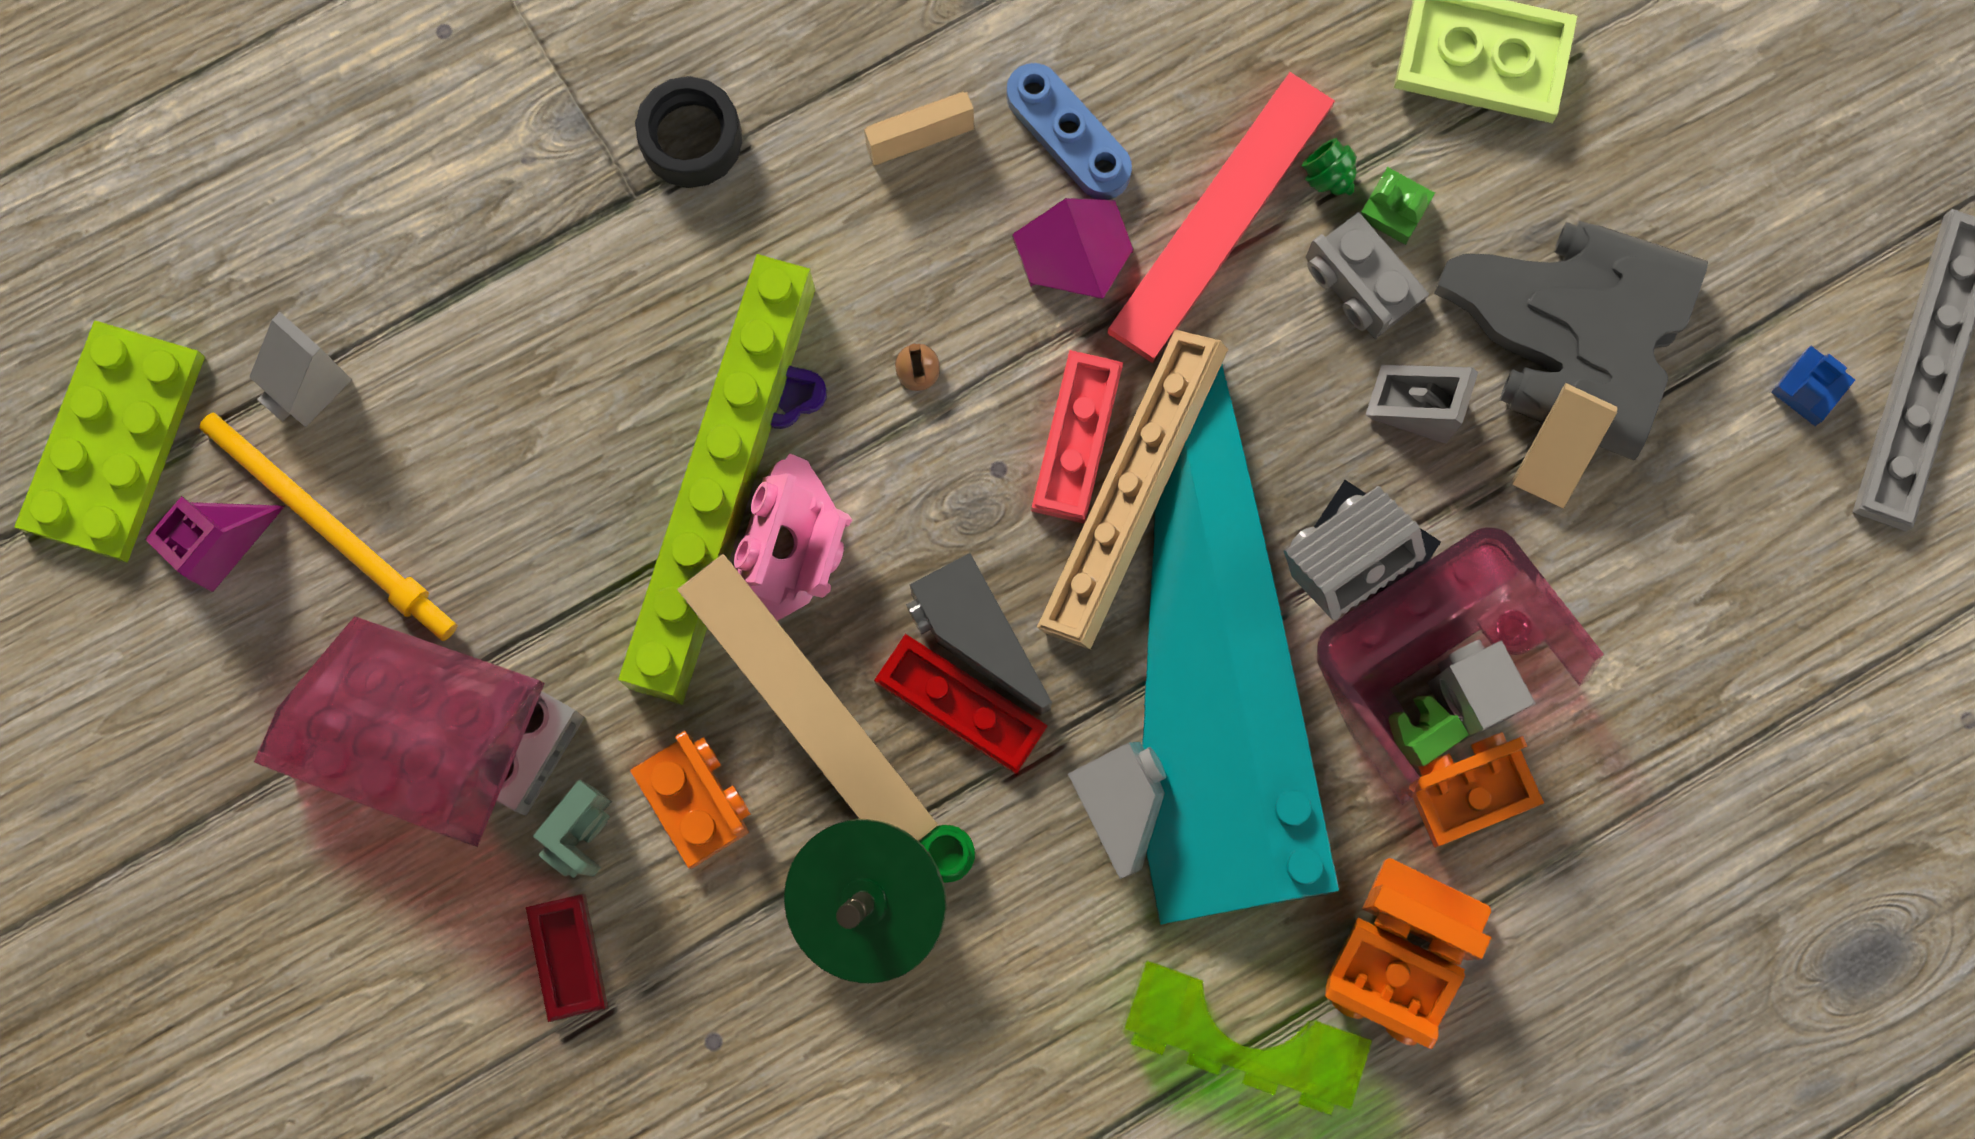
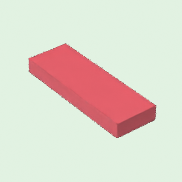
[1031,350,1123,524]

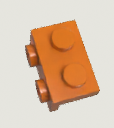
[1407,732,1545,848]
[1362,858,1492,965]
[1325,917,1465,1049]

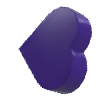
[771,366,827,429]

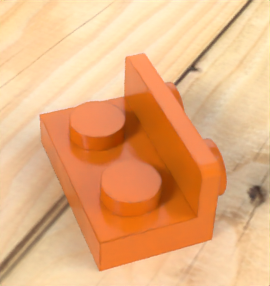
[630,730,751,869]

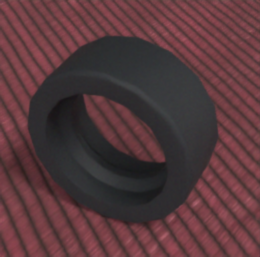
[635,76,743,188]

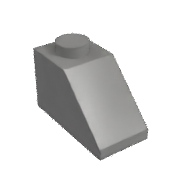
[249,312,352,427]
[1068,742,1166,879]

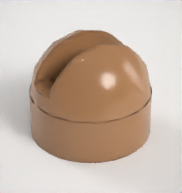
[895,344,940,391]

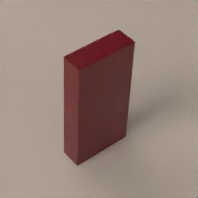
[525,894,608,1022]

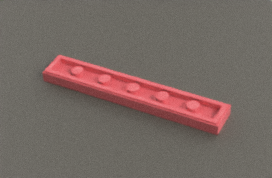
[1108,72,1335,363]

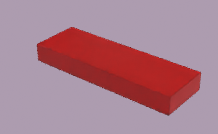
[874,633,1048,775]

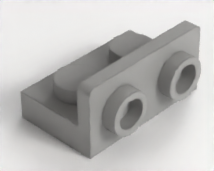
[1306,212,1429,339]

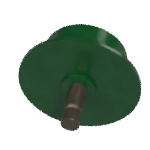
[784,819,946,984]

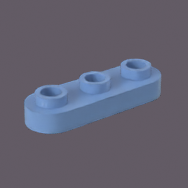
[1007,63,1132,200]

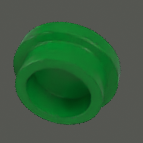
[920,825,975,883]

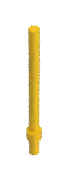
[199,413,458,642]

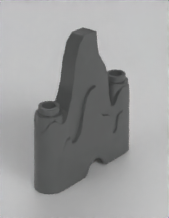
[1434,220,1708,461]

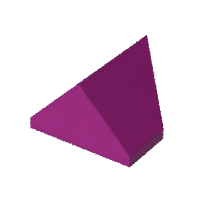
[1012,198,1133,299]
[145,496,285,592]

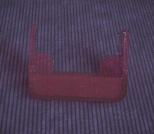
[1316,527,1604,804]

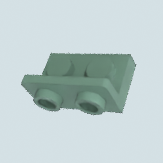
[533,780,612,878]

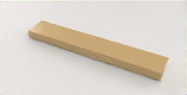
[1037,330,1228,649]
[677,554,938,841]

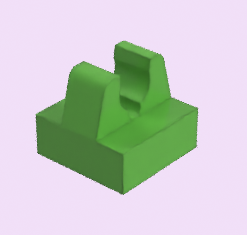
[1361,167,1435,245]
[1389,696,1469,766]

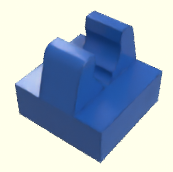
[1771,346,1855,426]

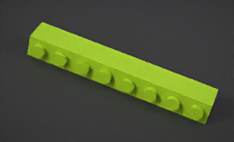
[618,254,816,705]

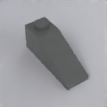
[906,553,1052,715]

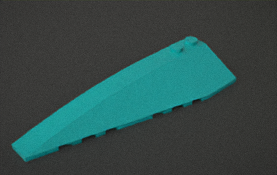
[1142,364,1339,925]

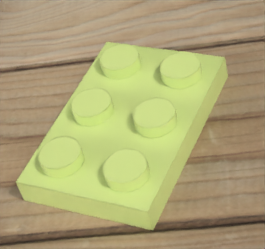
[1394,0,1578,123]

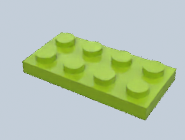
[14,320,205,563]

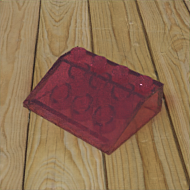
[254,616,545,847]

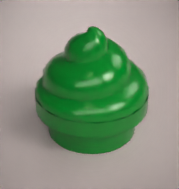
[1302,138,1357,195]

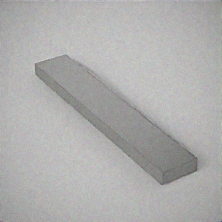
[1852,209,1975,531]

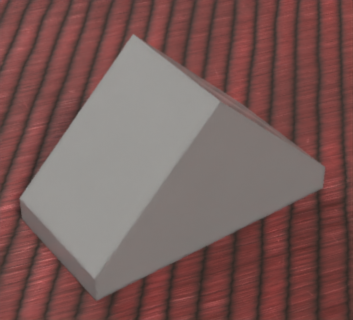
[1366,365,1478,444]

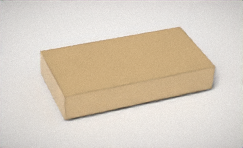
[864,92,974,166]
[1512,383,1617,509]

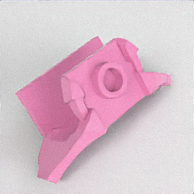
[734,454,852,621]

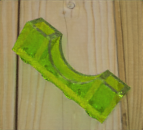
[1121,961,1372,1116]

